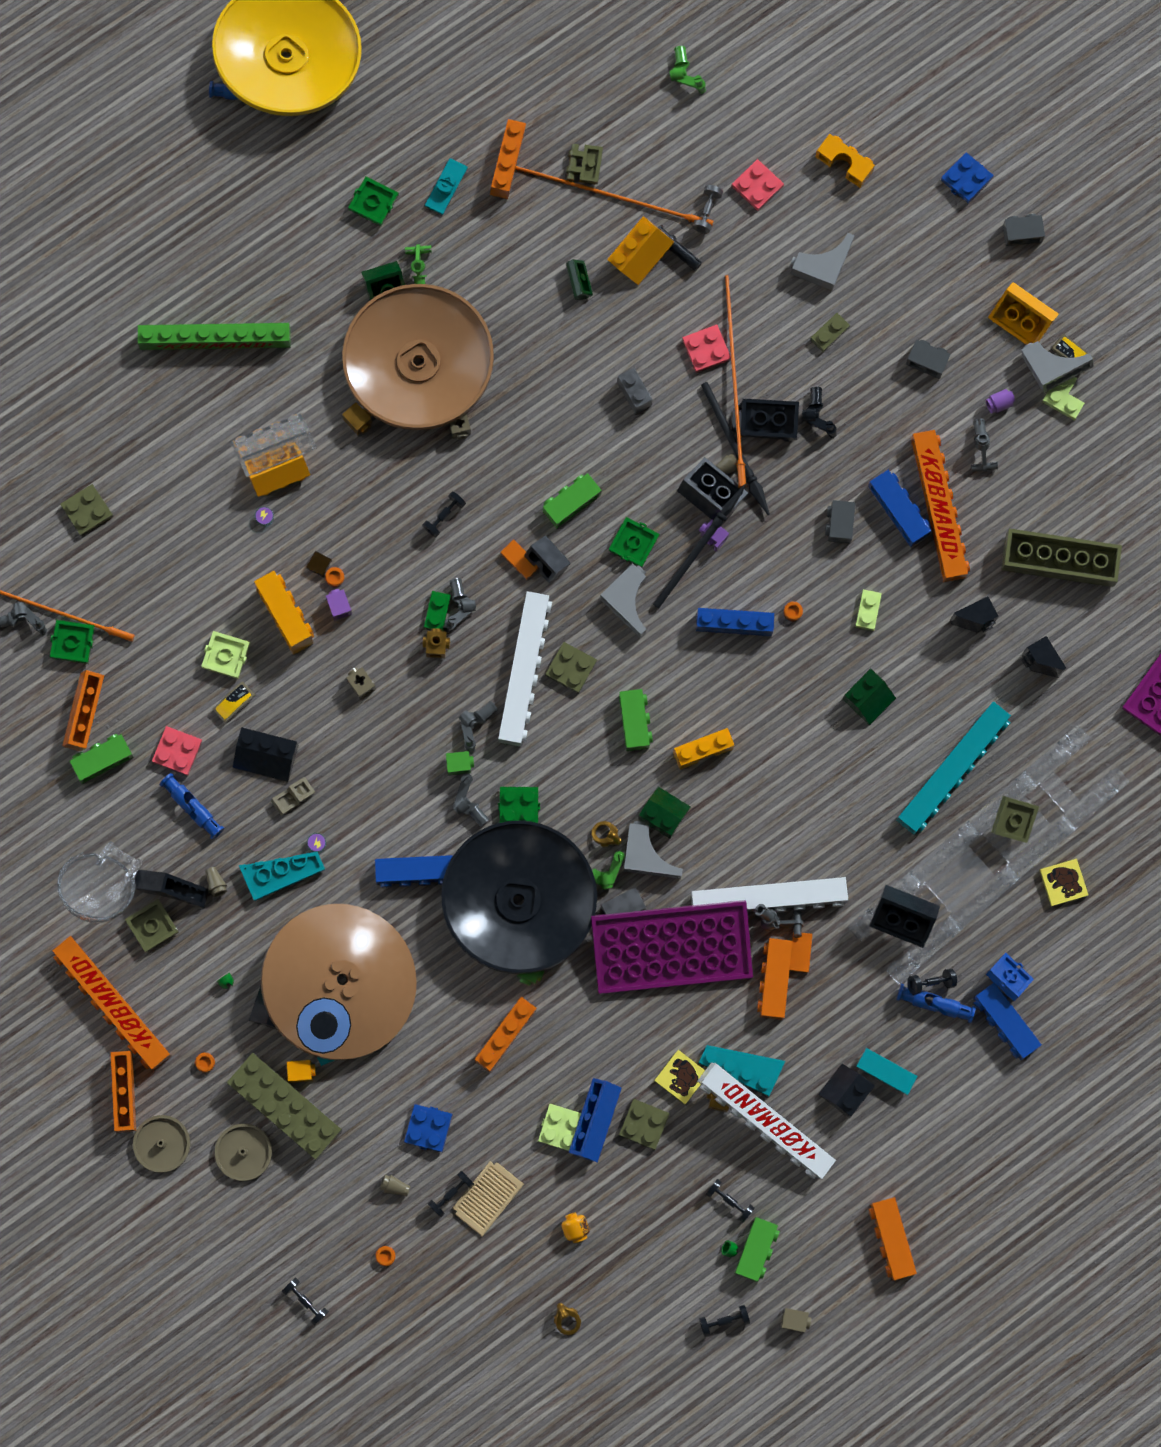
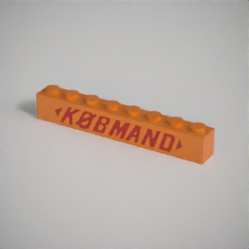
[911,430,970,582]
[52,936,171,1071]

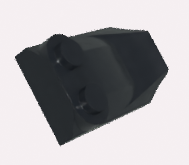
[732,399,799,442]

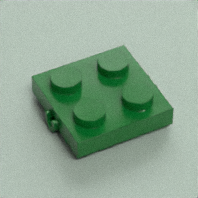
[348,176,399,226]
[608,517,660,568]
[50,620,95,664]
[498,787,540,823]

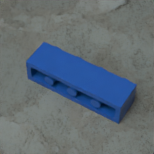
[868,469,931,547]
[696,608,774,636]
[375,855,453,888]
[973,983,1042,1060]
[569,1078,622,1163]

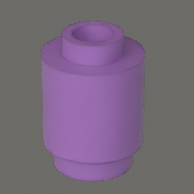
[985,389,1015,413]

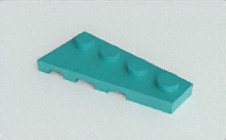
[239,852,325,901]
[699,1045,785,1097]

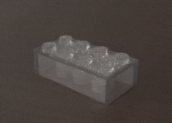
[231,413,317,477]

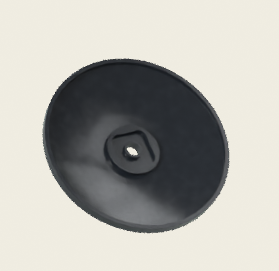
[441,820,597,974]

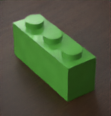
[543,473,602,529]
[619,689,653,751]
[70,734,134,784]
[734,1217,780,1282]

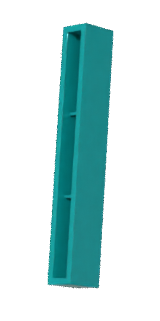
[896,701,1011,835]

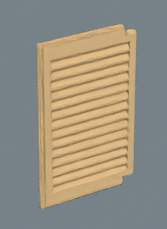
[452,1161,524,1236]

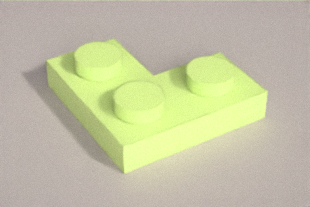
[1042,377,1085,421]

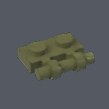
[566,144,603,185]

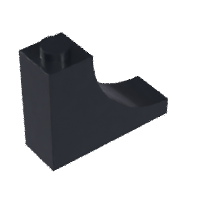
[132,869,209,908]

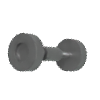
[692,185,723,234]

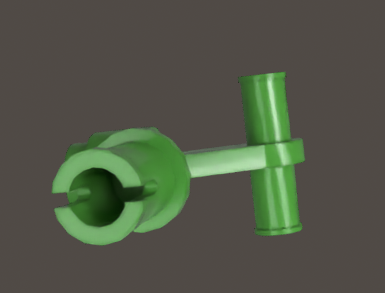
[670,46,706,94]
[405,244,432,284]
[592,851,625,889]

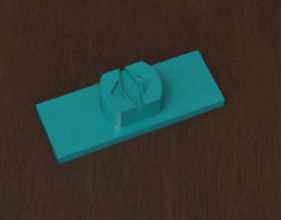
[425,158,468,215]
[856,1048,918,1095]

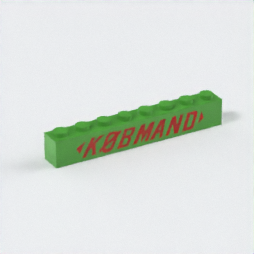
[138,323,291,350]

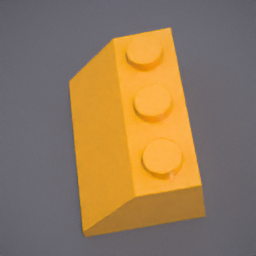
[607,216,674,285]
[988,282,1059,345]
[243,440,310,497]

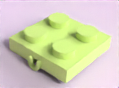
[201,631,250,679]
[538,1104,581,1151]

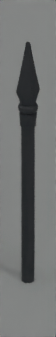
[701,382,770,515]
[653,484,746,609]

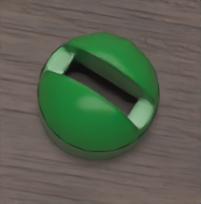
[217,972,234,989]
[721,1240,738,1258]

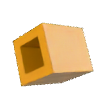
[287,1060,316,1083]

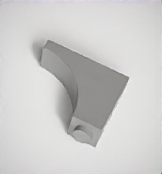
[789,233,855,290]
[1021,341,1094,393]
[600,563,647,639]
[623,821,683,879]

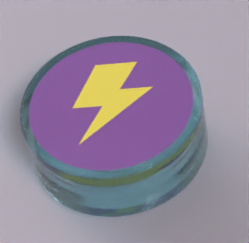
[255,507,274,527]
[307,833,327,853]

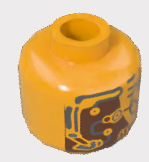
[561,1212,590,1243]

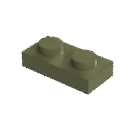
[810,313,850,352]

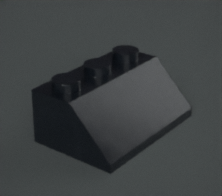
[677,457,748,526]
[233,727,299,782]
[869,885,940,948]

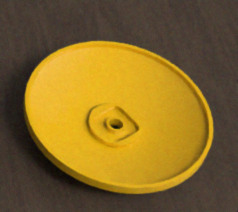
[212,0,361,116]

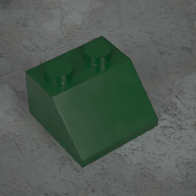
[361,261,405,300]
[842,668,896,725]
[638,786,691,839]

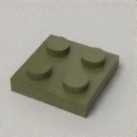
[60,484,113,537]
[545,642,597,694]
[991,796,1039,843]
[125,899,179,953]
[619,1099,670,1150]

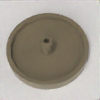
[133,1115,191,1173]
[215,1124,272,1181]

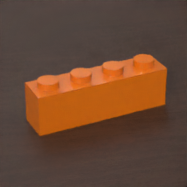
[490,119,526,199]
[62,670,104,752]
[757,938,793,1020]
[474,997,537,1073]
[110,1051,136,1133]
[868,1197,917,1281]

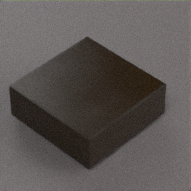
[306,551,332,577]

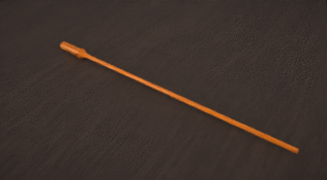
[515,166,714,226]
[725,275,746,488]
[0,590,135,642]

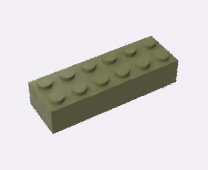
[1001,528,1122,587]
[227,1053,342,1161]

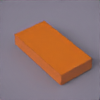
[500,539,539,580]
[789,932,812,973]

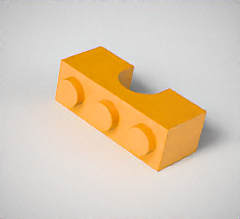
[815,134,875,188]
[673,728,735,770]

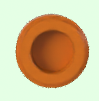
[325,567,345,587]
[783,602,803,622]
[195,1053,215,1073]
[376,1246,396,1266]

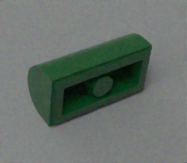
[566,259,593,300]

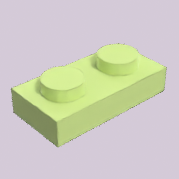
[855,589,882,631]

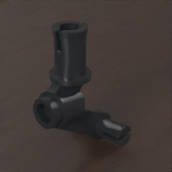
[802,387,837,438]

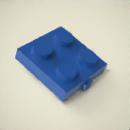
[941,152,994,204]
[986,953,1034,1001]
[404,1104,453,1153]

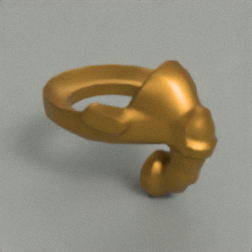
[591,821,622,847]
[554,1303,581,1335]

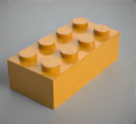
[254,571,314,655]

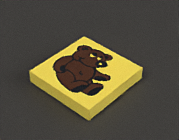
[1039,859,1088,907]
[654,1050,705,1105]

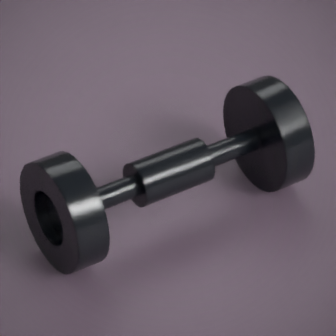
[422,491,466,537]
[907,968,957,995]
[427,1171,475,1218]
[706,1178,755,1223]
[282,1278,329,1326]
[699,1305,750,1337]

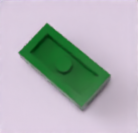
[424,591,451,630]

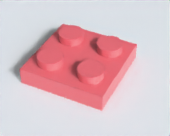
[731,159,784,211]
[682,325,731,373]
[152,726,202,776]

